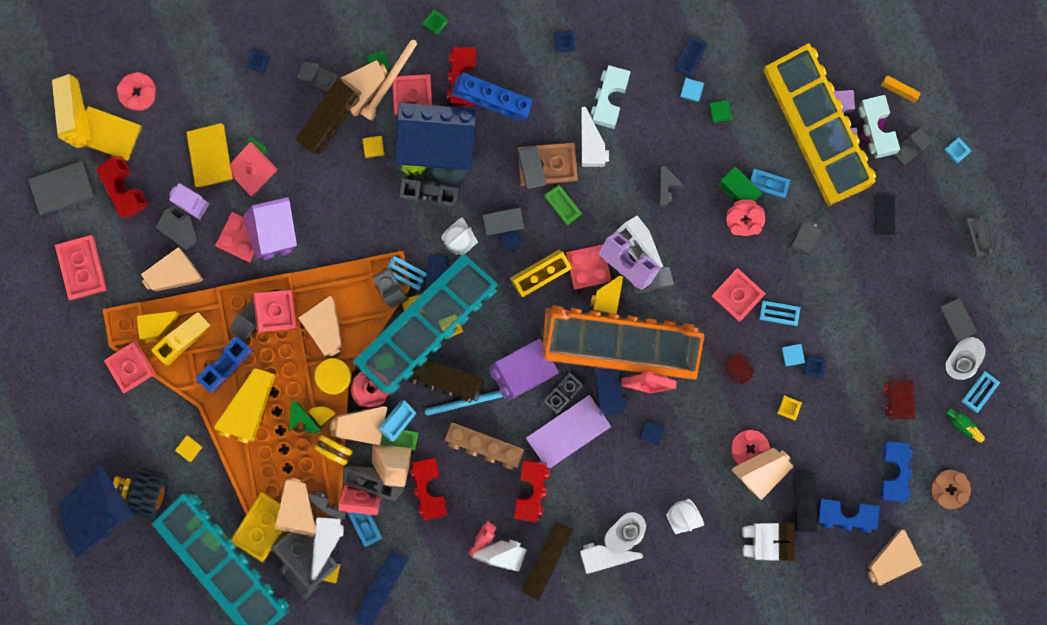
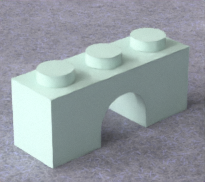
[590,65,631,129]
[858,95,900,159]

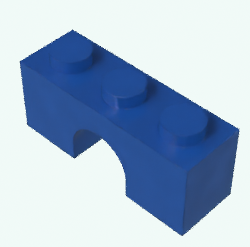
[196,336,253,393]
[880,442,913,502]
[817,499,880,533]

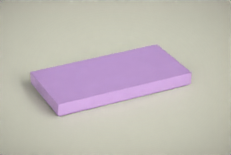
[526,395,611,468]

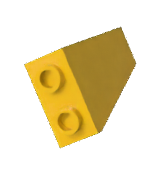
[52,74,93,148]
[214,368,276,444]

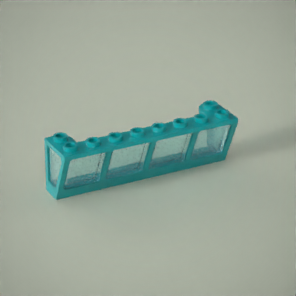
[353,254,498,395]
[152,493,290,625]

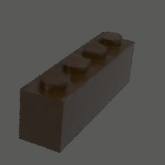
[295,78,362,154]
[404,353,485,403]
[521,521,573,601]

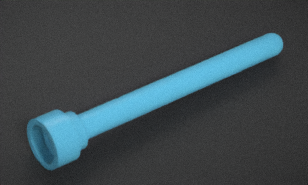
[424,390,516,416]

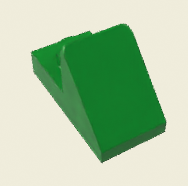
[289,400,322,435]

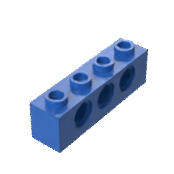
[451,73,533,121]

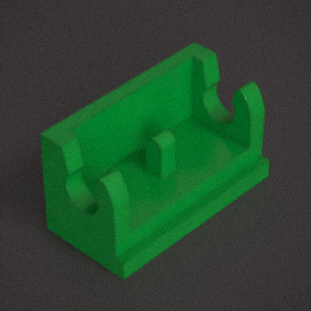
[718,166,762,203]

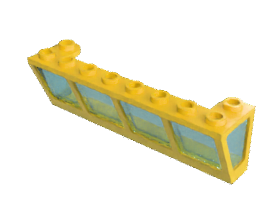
[763,43,876,206]

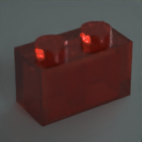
[722,352,755,385]
[884,380,915,420]

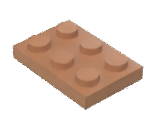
[518,143,578,186]

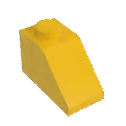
[590,276,623,314]
[137,311,180,343]

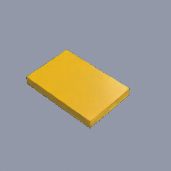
[86,106,142,161]
[187,124,233,188]
[231,492,283,563]

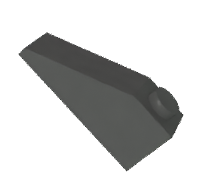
[343,466,405,501]

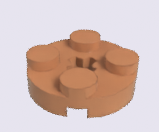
[931,470,971,509]

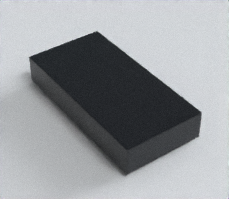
[875,196,895,235]

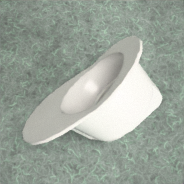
[441,218,478,256]
[946,337,985,380]
[666,499,704,534]
[605,512,646,553]

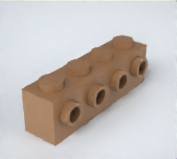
[445,422,524,470]

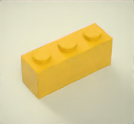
[510,250,572,297]

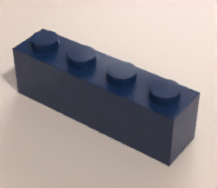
[589,334,627,416]
[353,549,410,625]

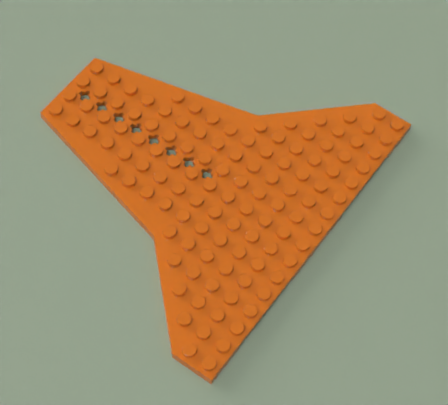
[103,251,411,551]

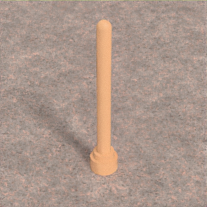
[360,40,417,121]

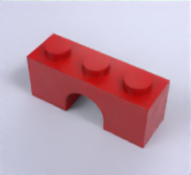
[447,47,476,107]
[95,156,149,218]
[410,458,448,520]
[514,458,550,522]

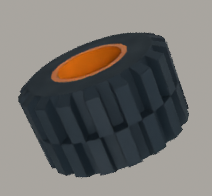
[127,468,168,521]

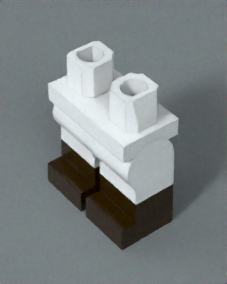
[742,523,795,561]

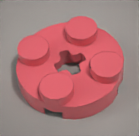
[117,72,156,111]
[727,200,765,236]
[351,369,389,408]
[731,430,770,465]
[468,521,496,560]

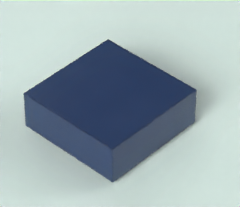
[555,32,575,52]
[246,50,270,73]
[803,356,826,378]
[640,421,664,445]

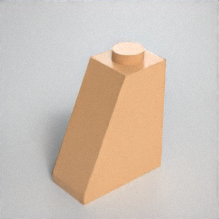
[341,60,388,117]
[141,247,204,292]
[299,296,343,357]
[329,406,387,445]
[371,444,411,487]
[732,448,793,500]
[275,478,316,537]
[867,529,922,585]

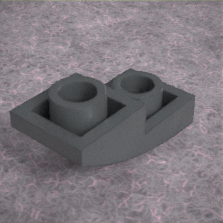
[518,146,546,189]
[631,267,674,294]
[544,372,585,414]
[308,491,347,520]

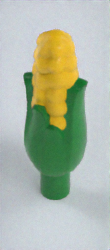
[945,408,984,442]

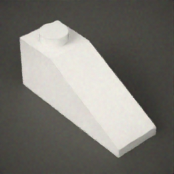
[582,107,609,167]
[614,216,663,269]
[311,518,343,580]
[473,539,527,571]
[580,543,643,574]

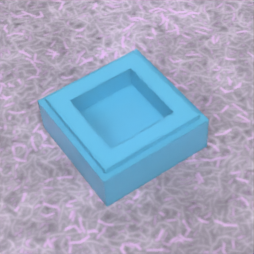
[680,78,704,102]
[944,137,971,164]
[782,344,805,367]

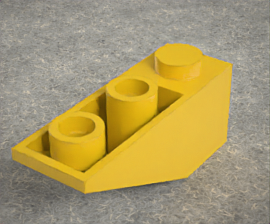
[151,312,211,366]

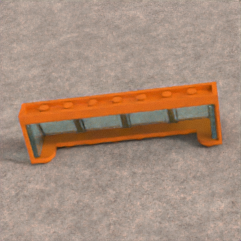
[542,305,704,380]

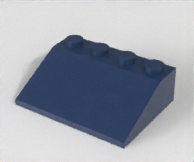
[395,103,475,170]
[59,466,134,558]

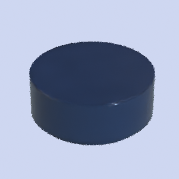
[501,231,520,250]

